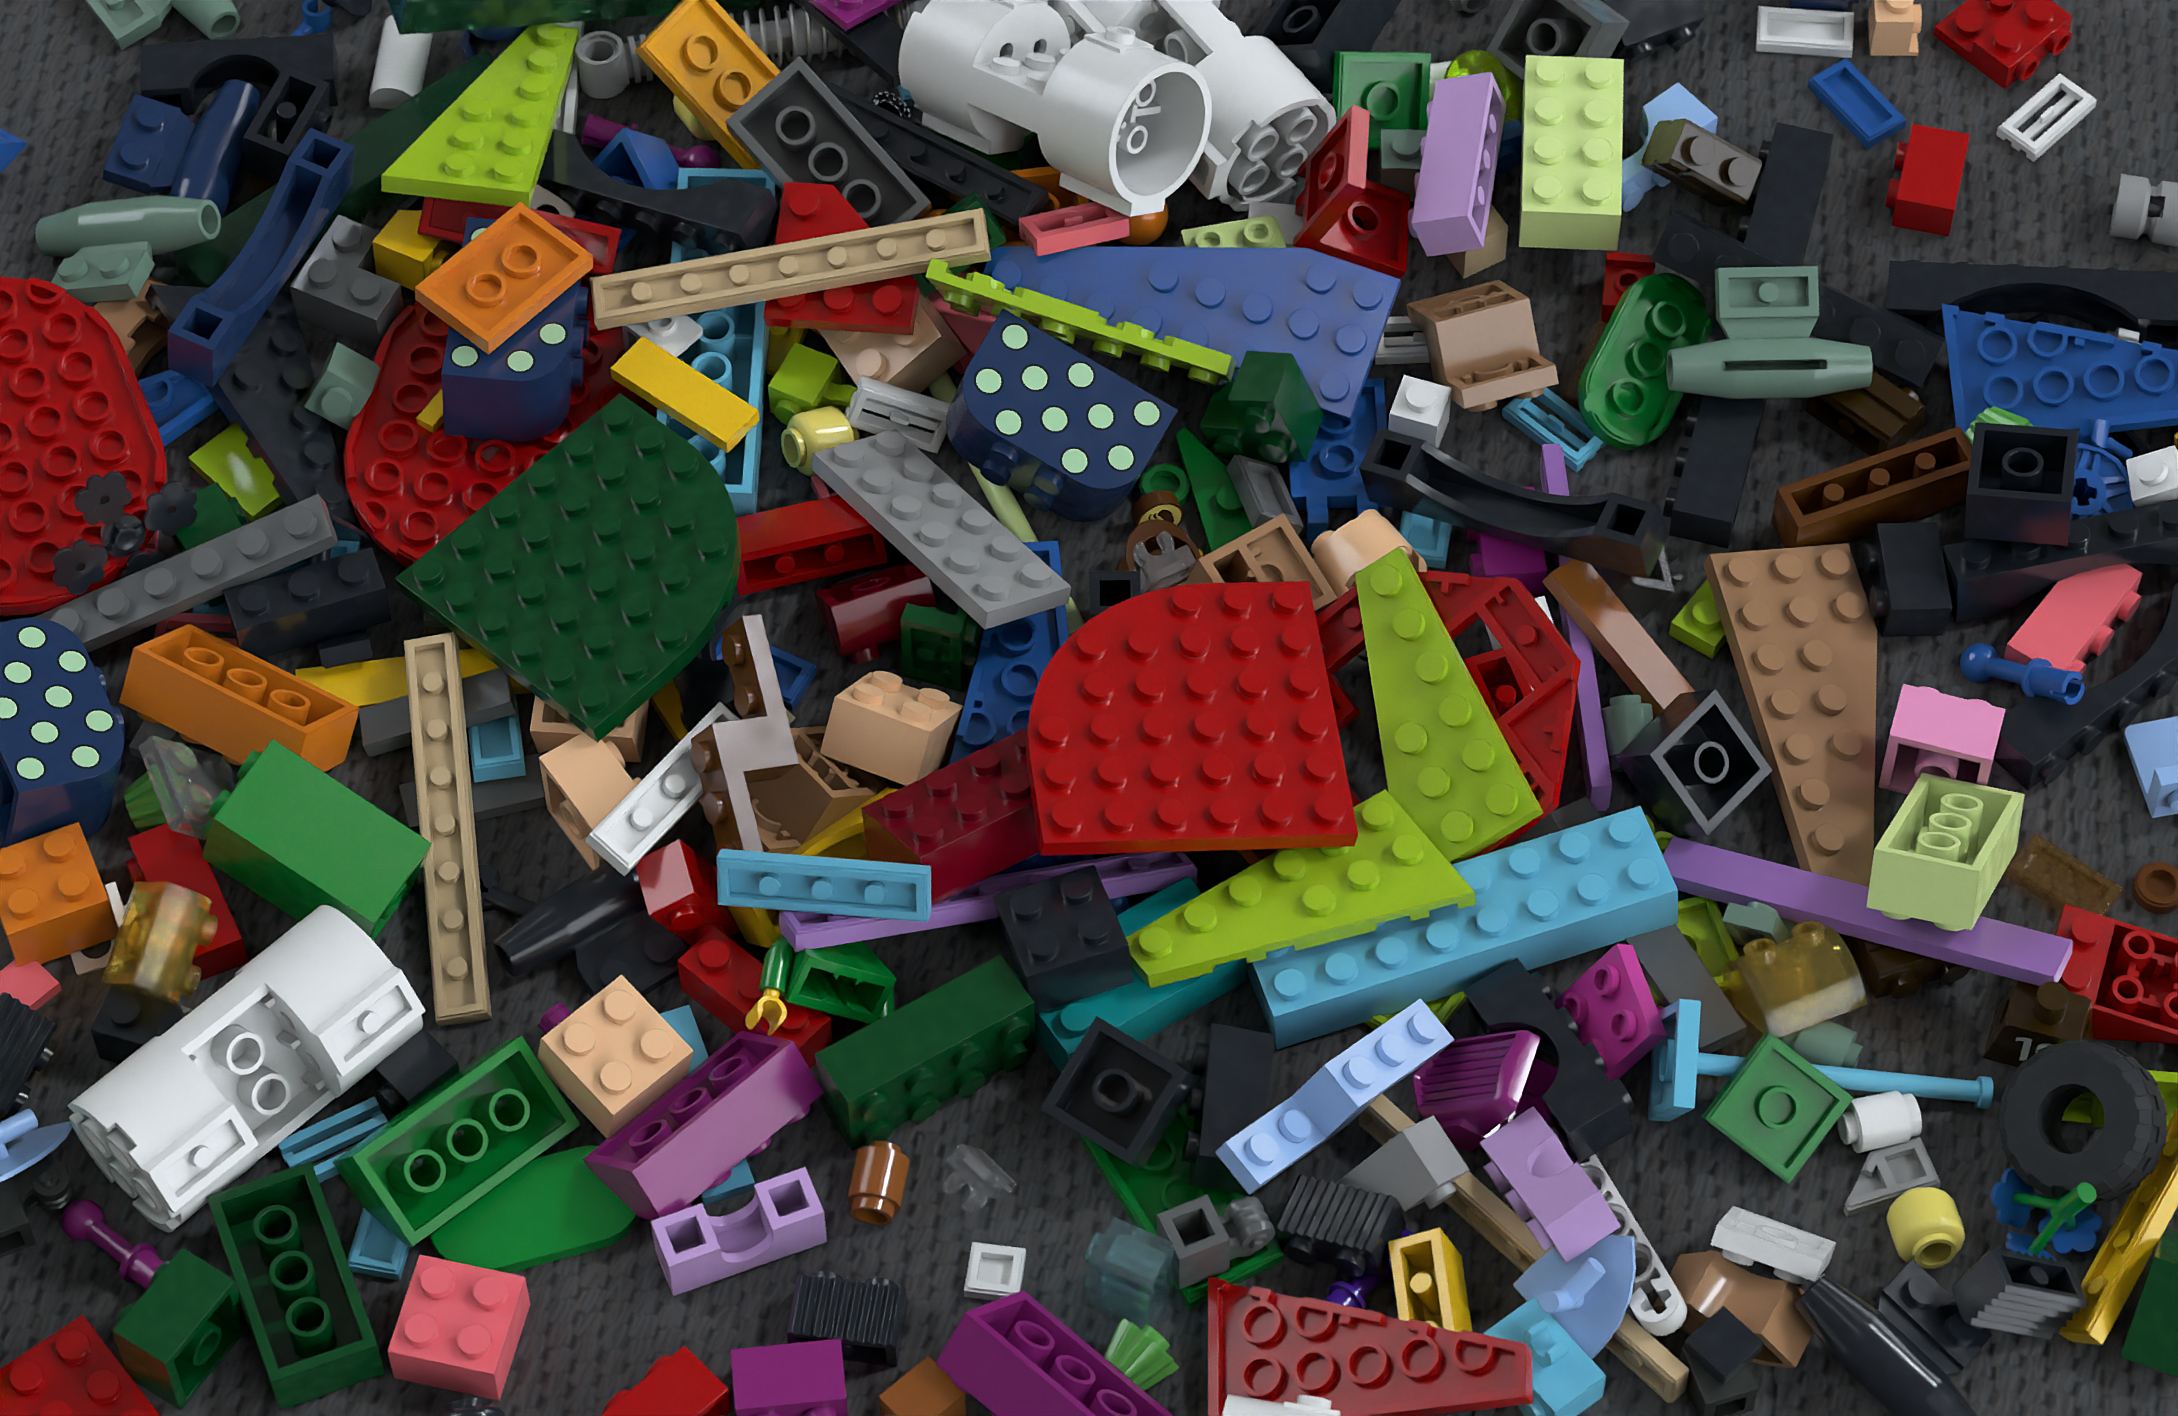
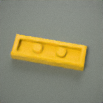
[610,336,760,453]

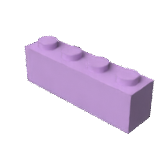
[1408,72,1507,257]

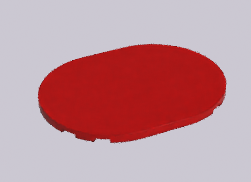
[344,274,658,568]
[0,276,168,616]

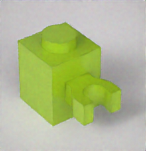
[768,342,863,425]

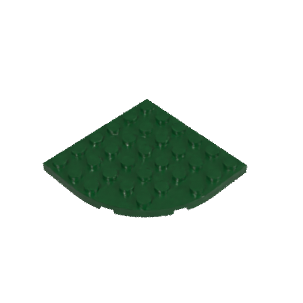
[395,393,741,743]

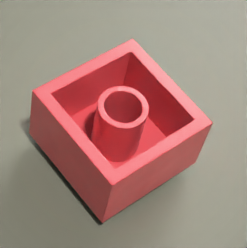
[387,1254,530,1401]

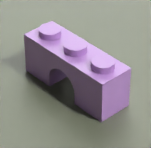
[1479,1106,1621,1264]
[651,1167,827,1296]

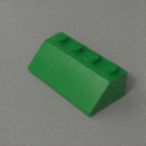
[333,1035,581,1247]

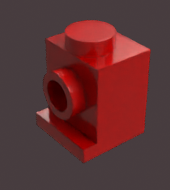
[1600,251,1656,326]

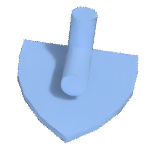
[0,1108,73,1182]
[1513,1234,1636,1359]

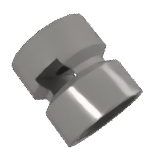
[2109,173,2178,247]

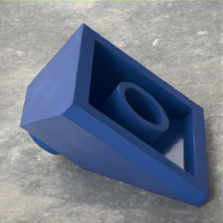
[577,128,679,254]

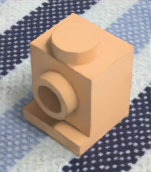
[1867,0,1922,56]

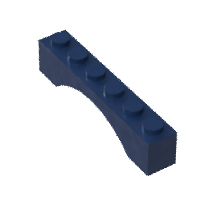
[168,128,354,388]

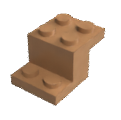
[1406,280,1559,412]
[1176,513,1338,615]
[698,726,891,854]

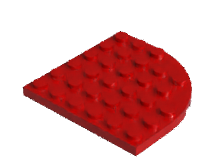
[1026,581,1358,856]

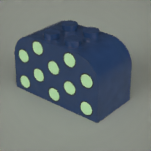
[441,217,590,442]
[946,308,1178,522]
[0,618,125,848]

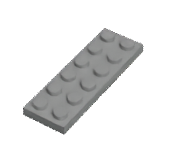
[811,429,1071,629]

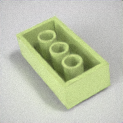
[1519,55,1624,251]
[1866,773,2025,931]

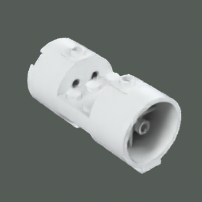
[899,0,1212,217]
[1046,0,1336,211]
[68,905,426,1232]

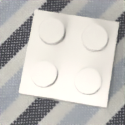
[1710,1206,1836,1284]

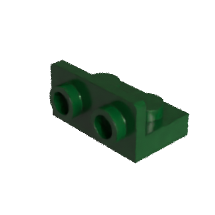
[901,603,982,691]

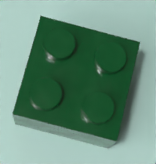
[113,1247,249,1410]

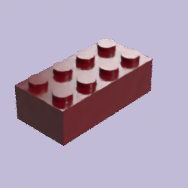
[861,728,1040,906]

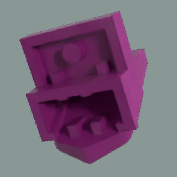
[1412,1030,1558,1151]

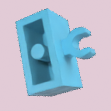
[1483,1297,1606,1416]

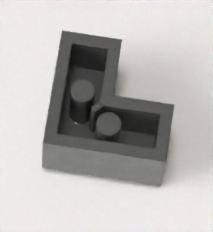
[290,215,404,350]

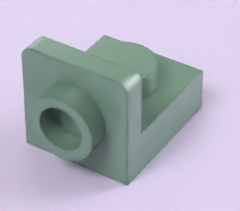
[1722,902,1799,957]

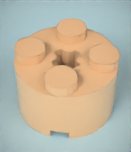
[1311,509,1427,598]

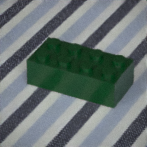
[815,954,1036,1151]
[207,1162,385,1411]

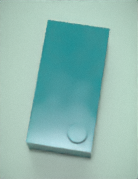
[1035,876,1247,1073]

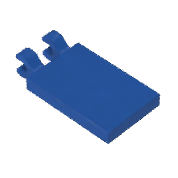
[1288,379,1388,543]

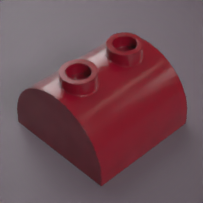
[814,561,937,664]

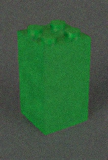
[201,739,432,941]

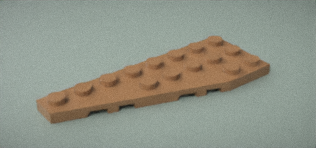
[1703,543,1877,887]

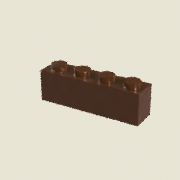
[1771,426,1972,548]

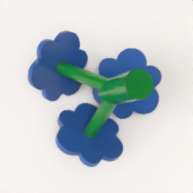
[1991,1168,2102,1261]

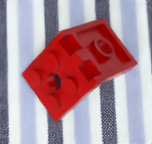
[1293,105,1410,279]

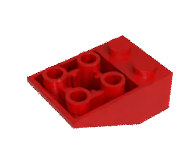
[2051,904,2178,1044]

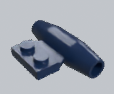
[102,79,260,256]

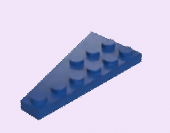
[1942,304,2178,434]

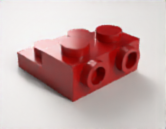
[1933,0,2073,90]

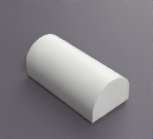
[369,13,432,111]

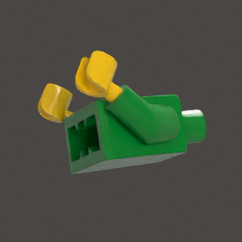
[745,934,897,1036]

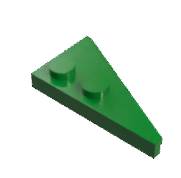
[1175,427,1300,553]

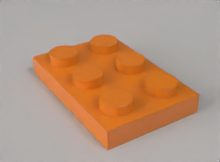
[415,202,593,355]

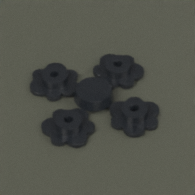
[53,471,197,595]

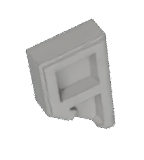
[1843,1137,1941,1217]

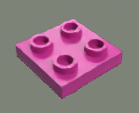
[1554,944,1667,1082]

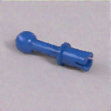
[1960,643,2085,705]

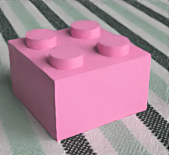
[1878,684,2006,795]

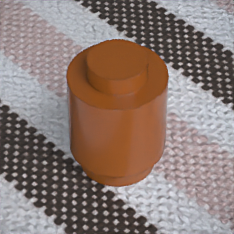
[847,1141,910,1225]

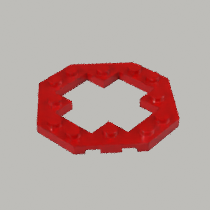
[1316,570,1581,860]

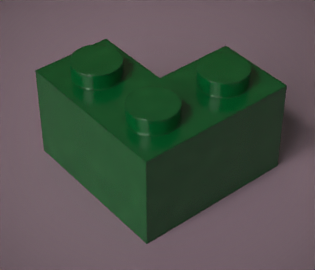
[1200,351,1324,463]
[2120,1228,2178,1377]

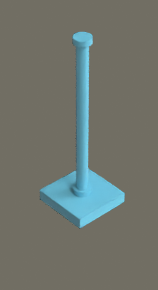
[1648,999,1993,1122]

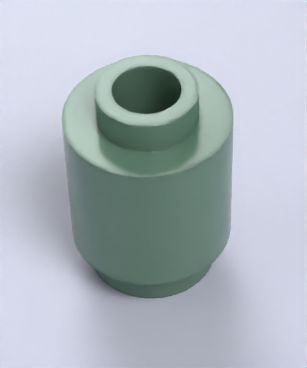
[1601,695,1653,772]
[1782,1013,1864,1069]

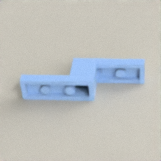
[1215,998,1454,1195]

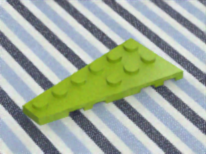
[381,23,579,208]
[925,257,1236,386]
[1355,547,1544,865]
[1126,789,1476,988]

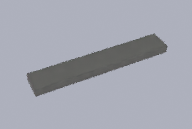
[1551,796,1747,1054]

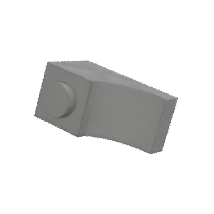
[1336,1115,1469,1211]

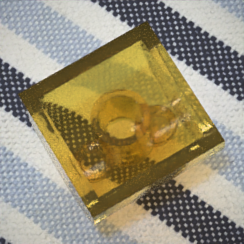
[101,882,218,1004]
[1723,921,1867,1038]

